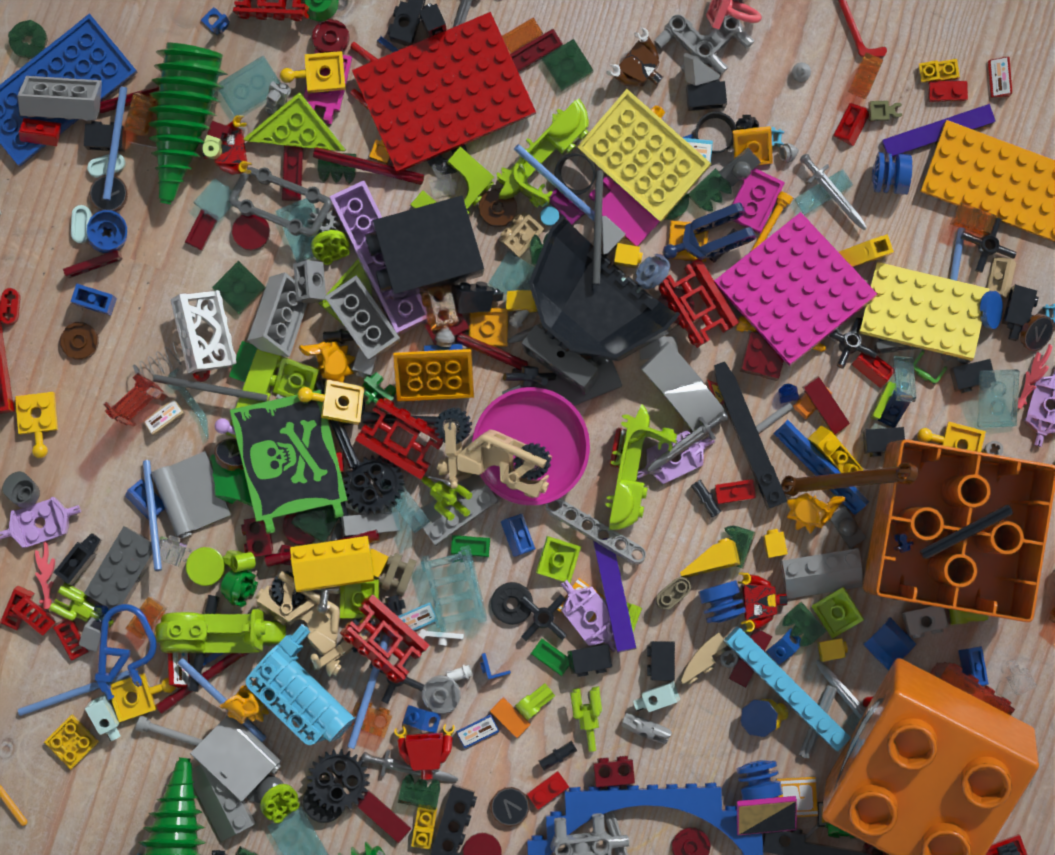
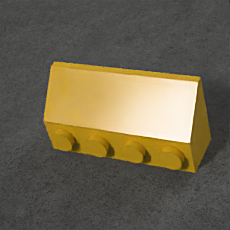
[290,536,374,592]

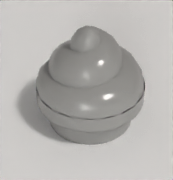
[792,62,811,82]
[779,143,799,162]
[435,326,455,347]

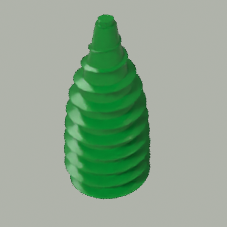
[148,42,228,205]
[138,757,206,855]

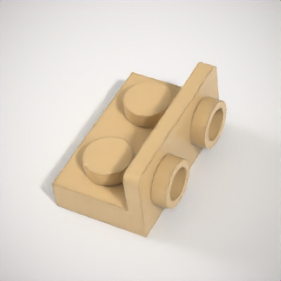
[498,212,544,258]

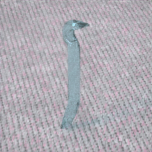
[167,367,209,439]

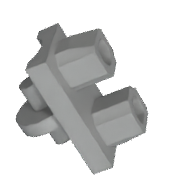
[264,81,291,115]

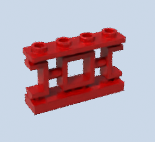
[232,0,309,21]
[658,259,740,348]
[355,398,443,479]
[340,594,430,683]

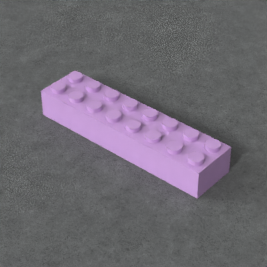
[329,181,431,336]

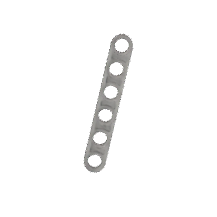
[546,498,646,565]

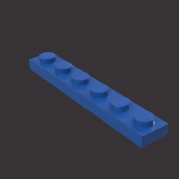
[773,420,870,515]

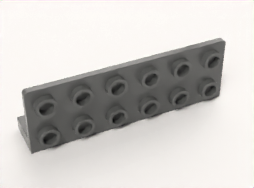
[502,356,622,406]

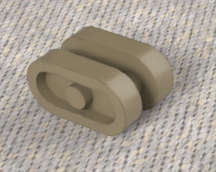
[379,553,417,597]
[656,577,691,609]

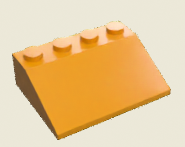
[393,349,474,401]

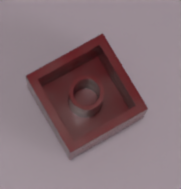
[740,332,784,381]

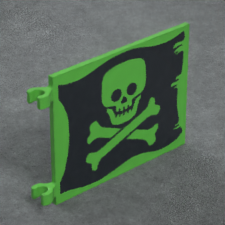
[230,390,348,534]

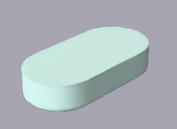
[87,153,126,178]
[71,205,92,244]

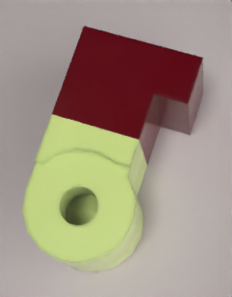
[203,121,232,159]

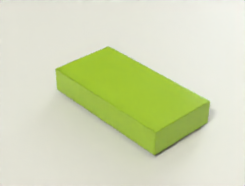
[870,381,896,420]

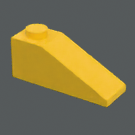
[680,538,740,578]

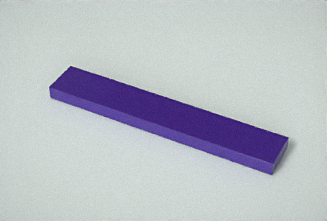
[882,104,996,157]
[593,537,636,653]

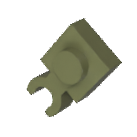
[868,101,902,121]

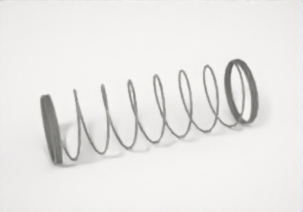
[133,331,204,386]

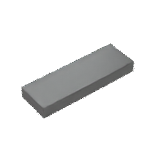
[341,511,400,536]

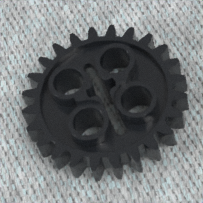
[343,455,405,516]
[307,749,370,813]

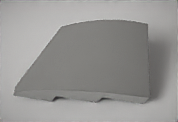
[662,380,728,432]

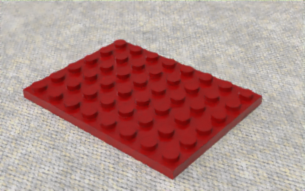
[352,12,536,173]

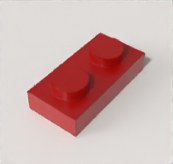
[928,81,968,102]
[715,479,756,504]
[527,771,569,810]

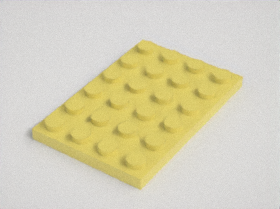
[577,89,712,222]
[859,262,989,361]

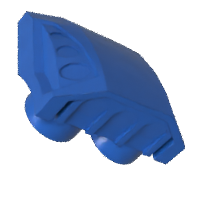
[863,617,916,671]

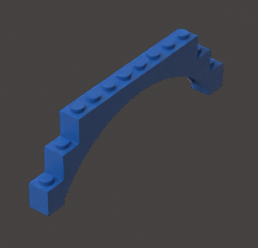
[527,782,763,855]

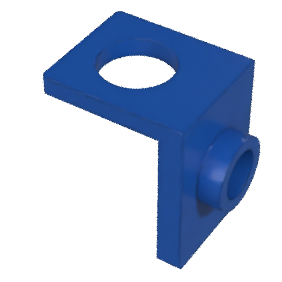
[201,7,230,36]
[766,628,804,665]
[480,653,511,679]
[403,705,441,733]

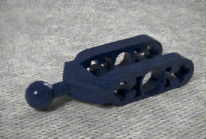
[662,203,756,260]

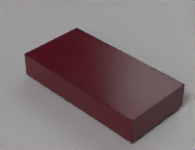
[185,209,219,251]

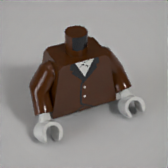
[606,27,664,87]

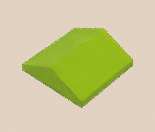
[273,357,320,397]
[536,536,581,583]
[340,579,379,618]
[812,586,865,639]

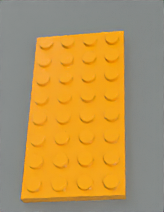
[920,120,1055,242]

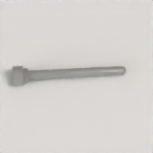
[135,715,203,746]

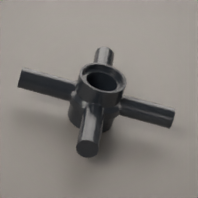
[960,217,1017,273]
[828,317,878,369]
[503,366,556,388]
[520,594,567,642]
[369,648,425,704]

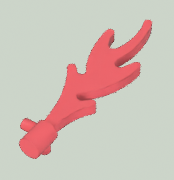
[1015,344,1053,409]
[35,541,55,609]

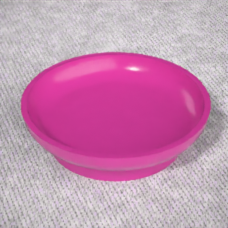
[472,387,590,505]

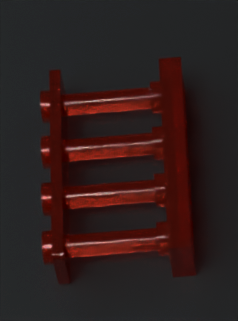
[103,372,168,427]

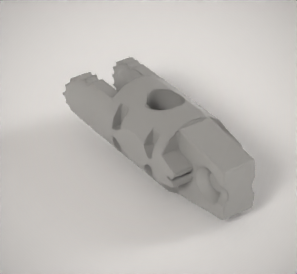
[621,713,672,744]

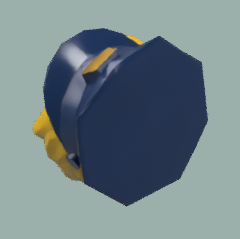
[740,699,788,737]

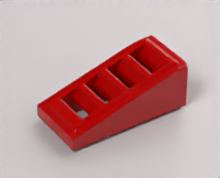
[0,586,35,631]
[12,595,56,636]
[53,618,89,661]

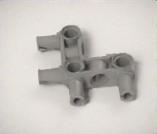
[653,14,755,75]
[550,813,629,855]

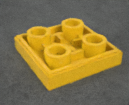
[44,714,99,770]

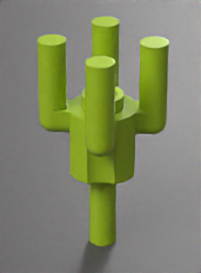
[421,476,472,521]
[49,582,114,628]
[570,686,602,752]

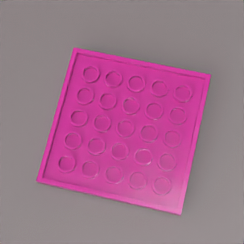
[714,212,877,366]

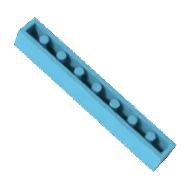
[723,626,851,752]

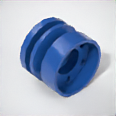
[872,152,912,195]
[87,210,127,254]
[698,580,746,623]
[736,760,783,801]

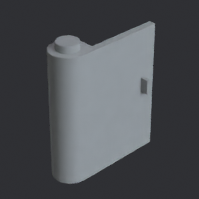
[151,451,231,539]
[190,715,281,802]

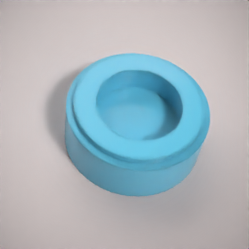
[540,206,559,226]

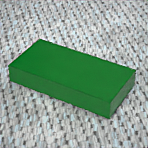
[229,341,258,382]
[451,535,490,557]
[531,638,569,676]

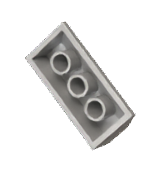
[18,76,102,121]
[248,272,308,357]
[325,275,400,360]
[414,474,498,546]
[780,548,863,599]
[192,764,256,842]

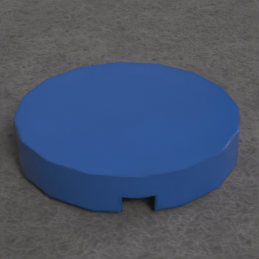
[980,291,1003,329]

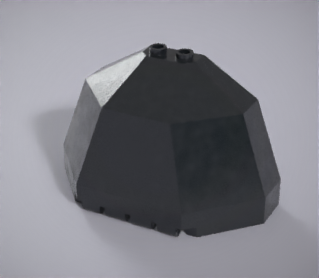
[529,215,682,361]

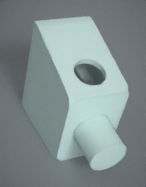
[633,681,680,712]
[85,694,121,741]

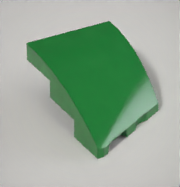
[210,454,253,507]

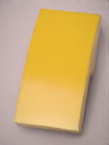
[919,59,960,83]
[506,290,538,312]
[411,804,437,849]

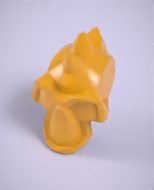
[299,341,355,383]
[786,493,845,534]
[219,684,269,724]

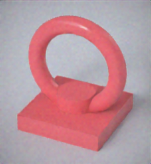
[706,0,762,30]

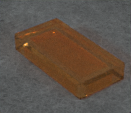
[502,17,543,53]

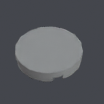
[422,675,461,714]

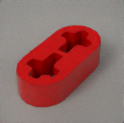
[0,288,21,325]

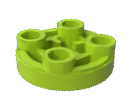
[311,230,350,265]
[186,547,225,586]
[260,784,300,823]

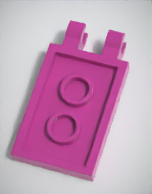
[304,49,353,125]
[588,175,660,246]

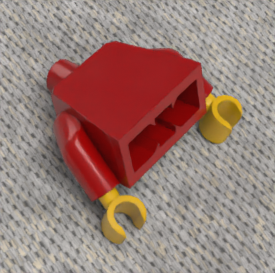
[394,724,455,780]

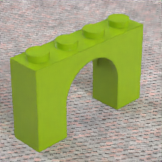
[409,147,494,213]

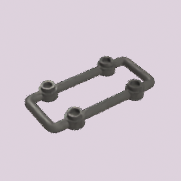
[229,167,332,236]

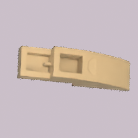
[680,632,729,685]

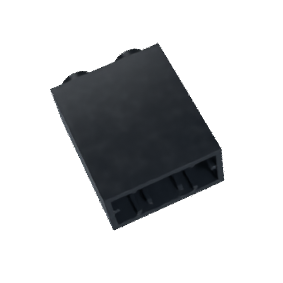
[365,195,484,301]

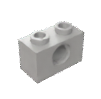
[293,260,326,303]
[902,606,948,638]

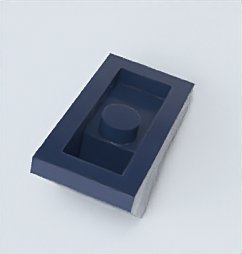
[877,390,912,428]

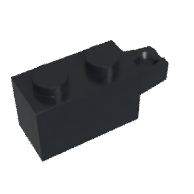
[448,281,503,314]
[1002,284,1039,341]
[53,533,102,585]

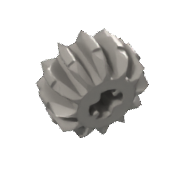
[307,208,340,237]

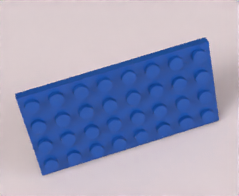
[0,13,138,167]

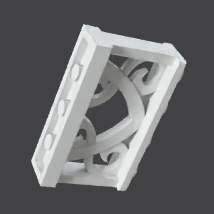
[170,290,236,374]

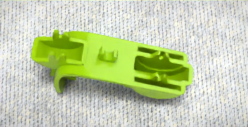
[496,98,589,208]
[605,404,678,530]
[155,609,286,653]

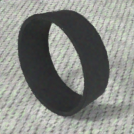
[695,112,737,154]
[554,153,596,195]

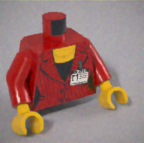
[202,115,252,175]
[738,572,788,633]

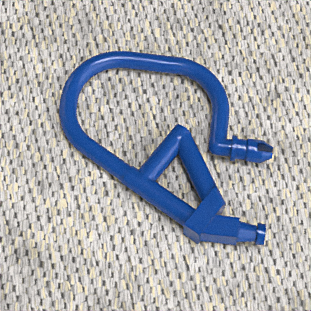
[95,604,157,700]

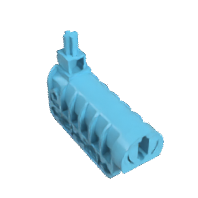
[246,624,355,745]

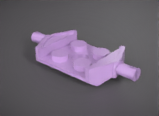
[1024,369,1055,447]
[637,430,715,484]
[0,497,81,548]
[560,580,616,652]

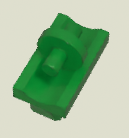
[362,372,396,406]

